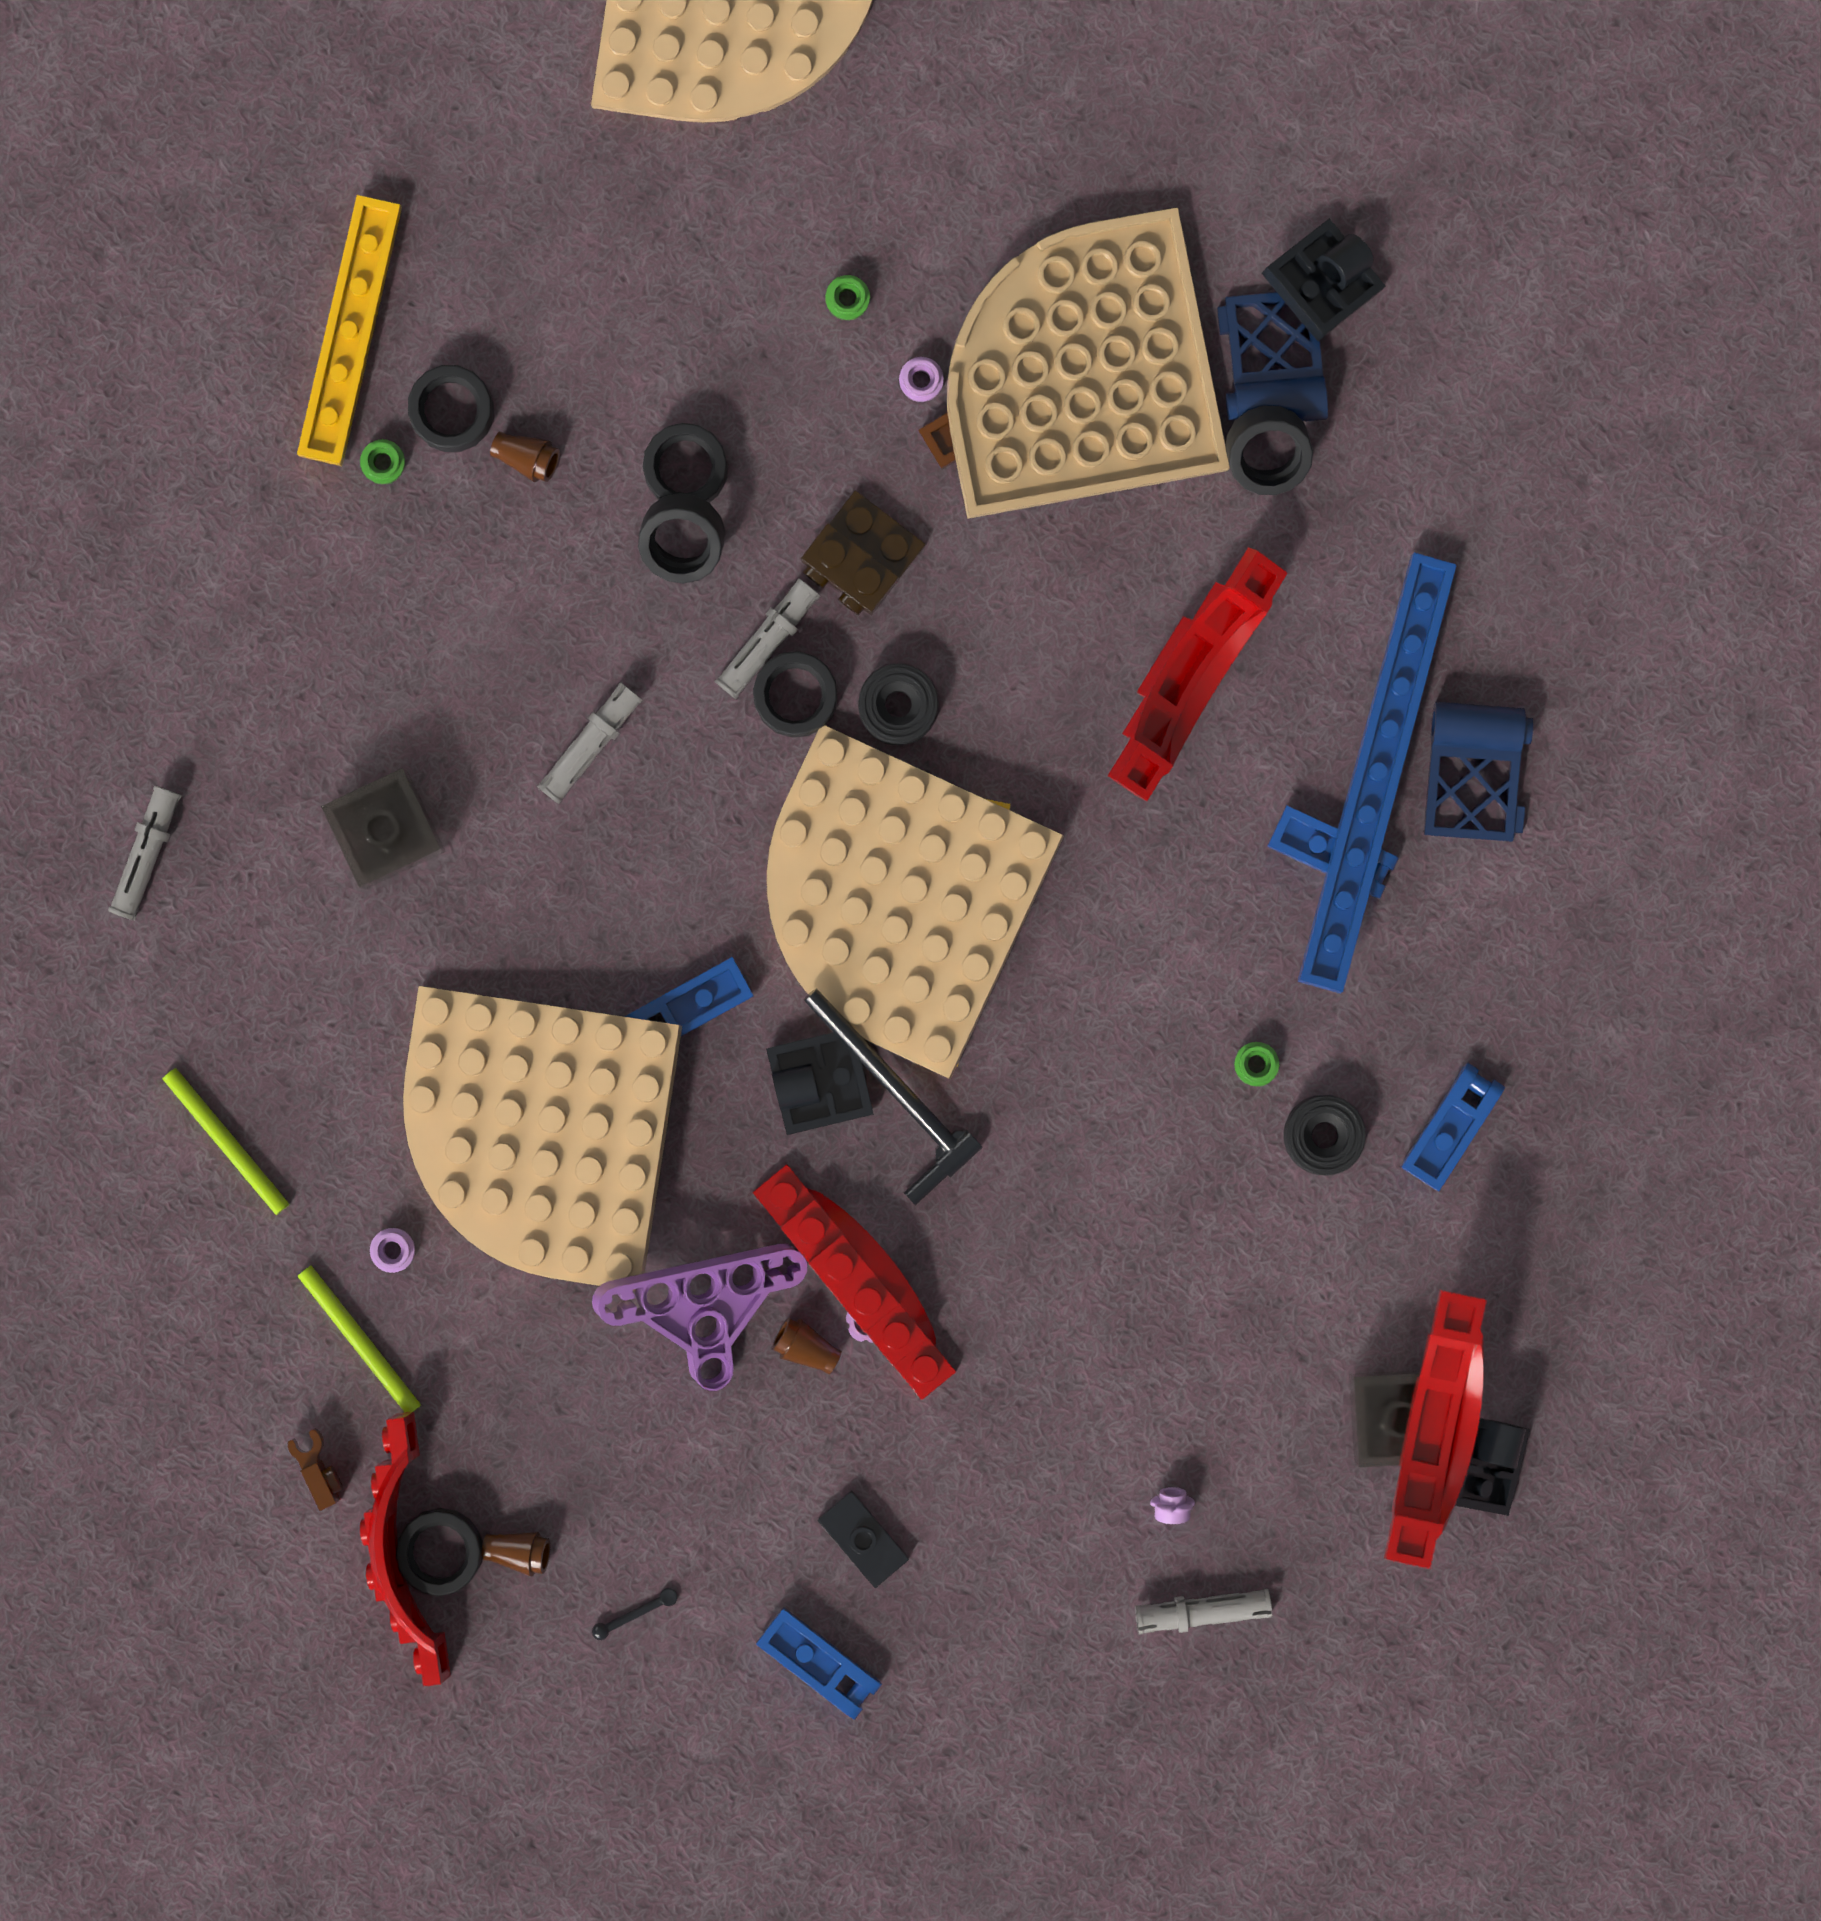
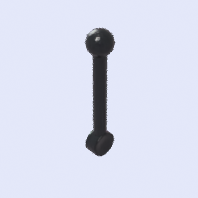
[592,1588,677,1640]

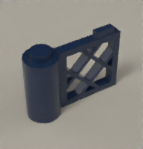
[1217,292,1328,422]
[1424,702,1533,842]

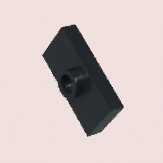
[817,1490,909,1588]

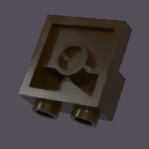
[801,490,926,616]

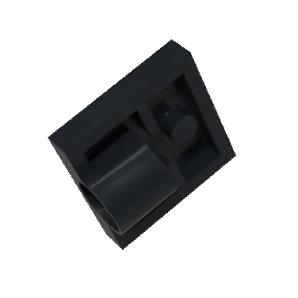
[1261,218,1386,341]
[766,1032,874,1135]
[1455,1418,1530,1516]

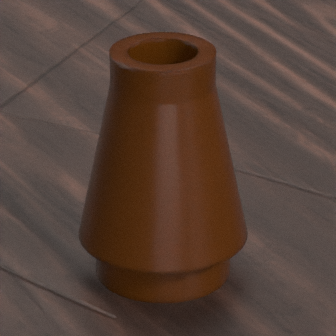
[490,431,560,482]
[772,1318,842,1374]
[482,1532,551,1577]

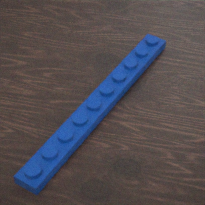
[1297,553,1456,993]

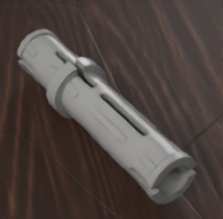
[714,578,821,699]
[537,682,643,804]
[108,786,182,921]
[1135,1589,1272,1634]

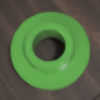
[825,275,870,320]
[360,439,405,484]
[1234,1042,1279,1086]

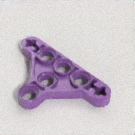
[592,1244,807,1391]

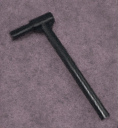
[804,988,983,1206]

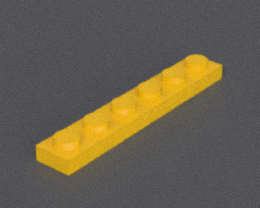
[297,195,402,466]

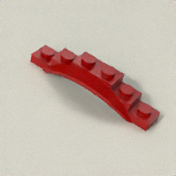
[1108,547,1288,801]
[752,1164,956,1400]
[1384,1290,1486,1569]
[360,1411,451,1687]

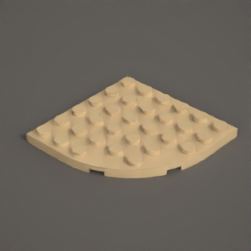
[591,0,873,123]
[947,208,1230,519]
[767,725,1064,1079]
[403,986,682,1291]

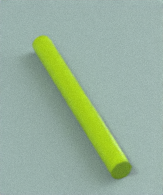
[162,1068,290,1216]
[297,1265,421,1412]

